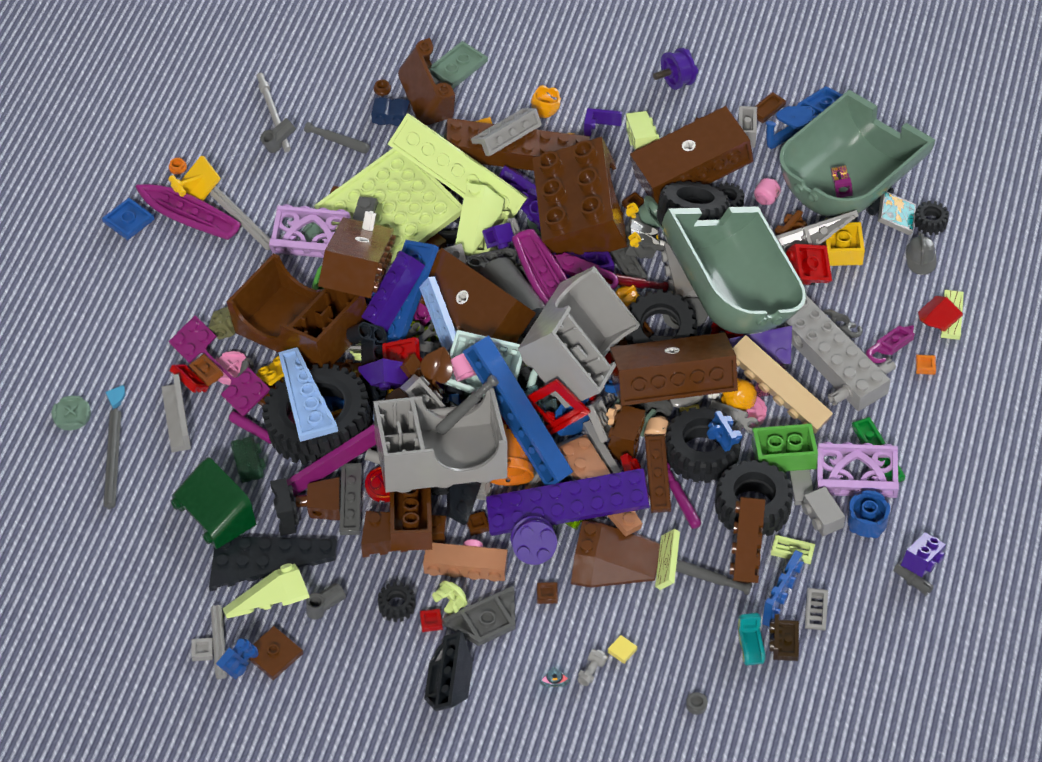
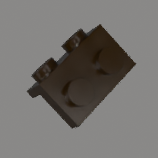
[769,614,799,661]

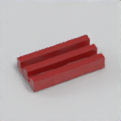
[169,364,209,393]

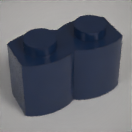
[371,97,411,126]

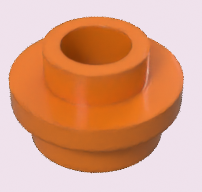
[169,158,187,175]

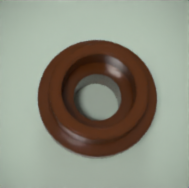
[374,80,391,96]

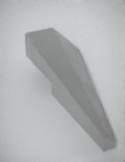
[775,210,859,254]

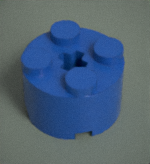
[847,490,890,538]

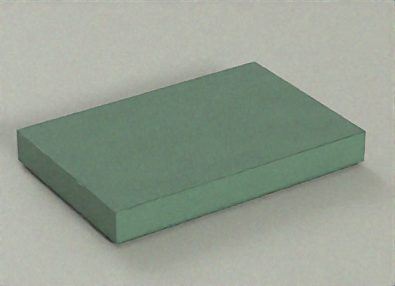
[429,41,488,89]

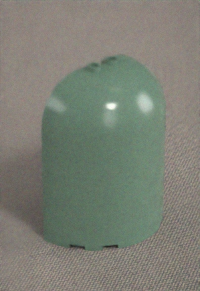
[780,90,935,218]
[662,207,806,334]

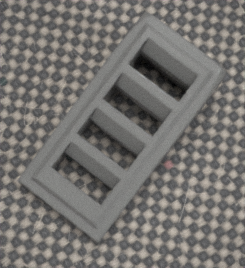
[805,588,828,631]

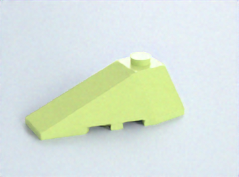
[455,183,504,256]
[223,563,310,618]

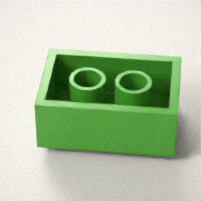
[751,424,818,472]

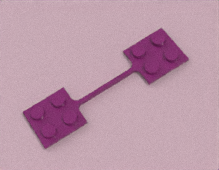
[168,316,270,417]

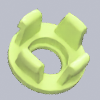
[432,581,467,615]

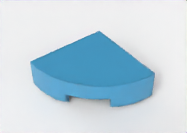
[105,385,126,410]

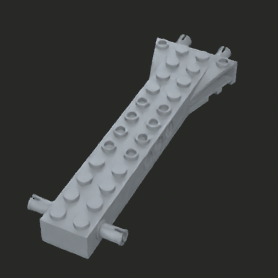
[776,295,896,412]

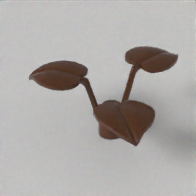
[385,347,453,403]

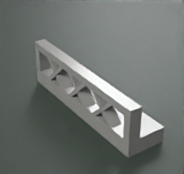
[471,108,542,156]
[161,374,191,452]

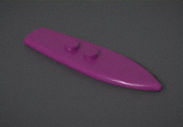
[135,184,241,240]
[512,229,568,305]

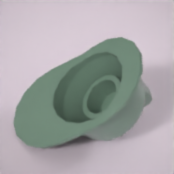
[636,196,663,230]

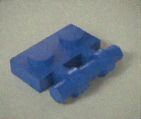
[216,638,259,680]

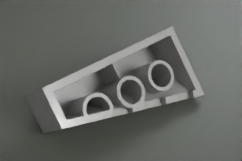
[661,243,698,299]

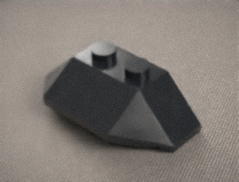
[424,631,473,711]

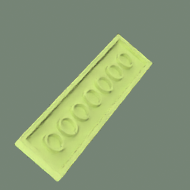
[388,113,528,218]

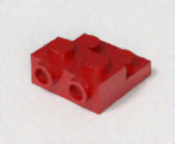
[786,244,832,285]

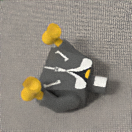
[624,203,667,259]

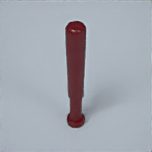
[603,273,668,293]

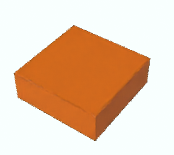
[915,355,936,375]

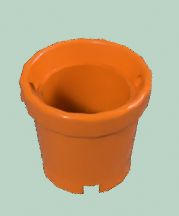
[490,424,535,486]

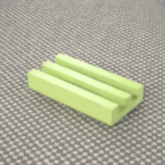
[771,535,815,564]

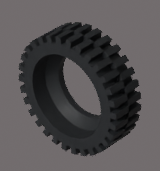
[262,364,373,465]

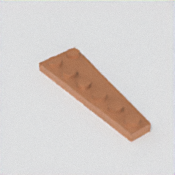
[558,435,643,537]

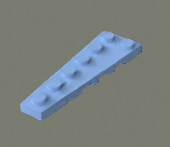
[278,347,338,442]

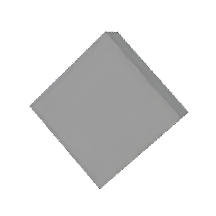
[191,638,213,661]

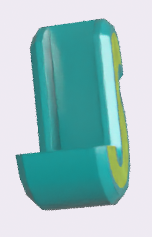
[738,613,765,666]

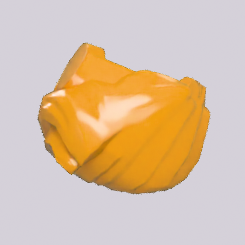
[531,85,561,118]
[721,378,757,410]

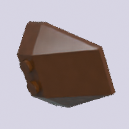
[571,517,660,588]

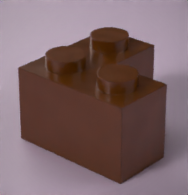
[608,405,646,461]

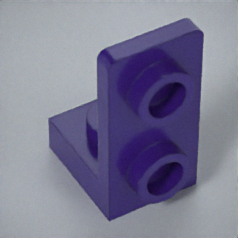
[584,108,622,136]

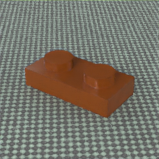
[189,354,224,387]

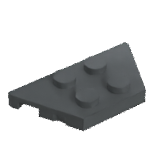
[442,586,516,646]

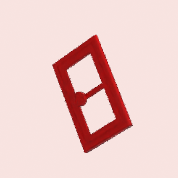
[500,379,590,435]

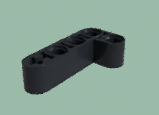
[346,322,387,402]

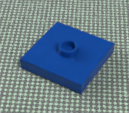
[102,198,155,240]

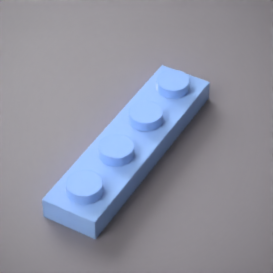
[419,277,456,353]

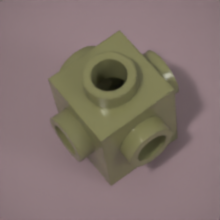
[208,307,235,340]

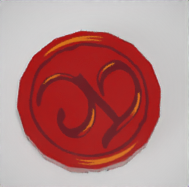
[365,467,390,503]

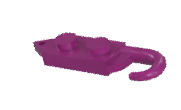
[553,252,619,290]
[865,325,915,363]

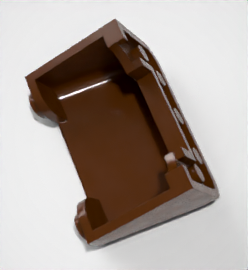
[398,38,455,125]

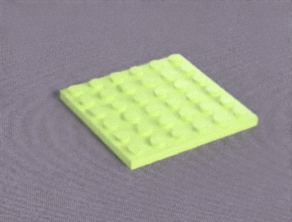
[314,148,462,265]

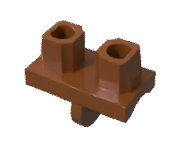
[775,210,807,235]

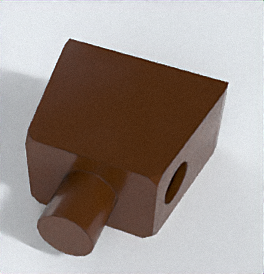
[296,478,341,521]

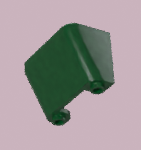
[170,457,257,549]

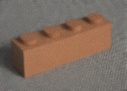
[423,543,508,582]

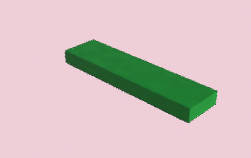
[852,417,905,482]

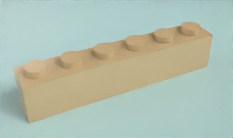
[733,335,833,434]

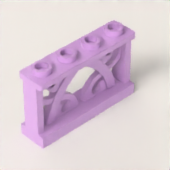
[269,204,351,258]
[816,442,899,498]

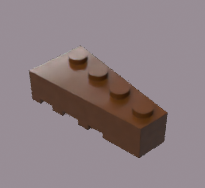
[729,497,765,583]
[361,511,447,558]

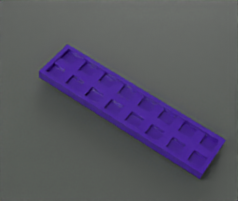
[486,468,650,536]

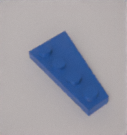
[762,550,804,627]

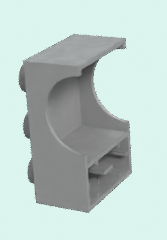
[518,266,640,408]
[373,388,508,493]

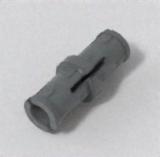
[893,561,934,596]

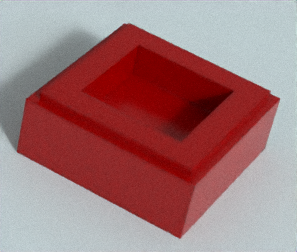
[419,608,443,632]

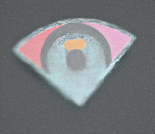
[540,667,570,688]

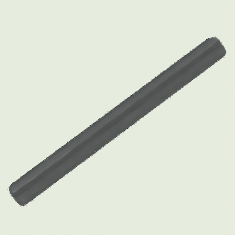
[103,409,121,509]

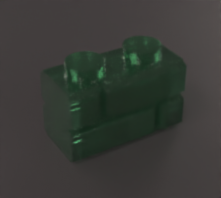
[230,436,266,483]

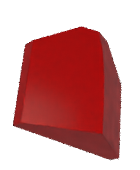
[918,296,963,331]

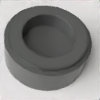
[686,692,708,715]

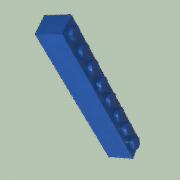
[463,336,573,486]

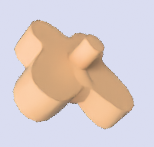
[606,404,622,426]

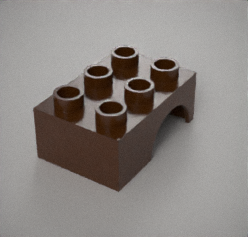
[532,136,627,255]
[226,253,371,368]

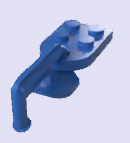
[766,86,842,149]

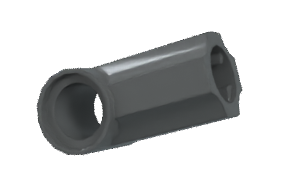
[260,118,296,153]
[306,583,346,620]

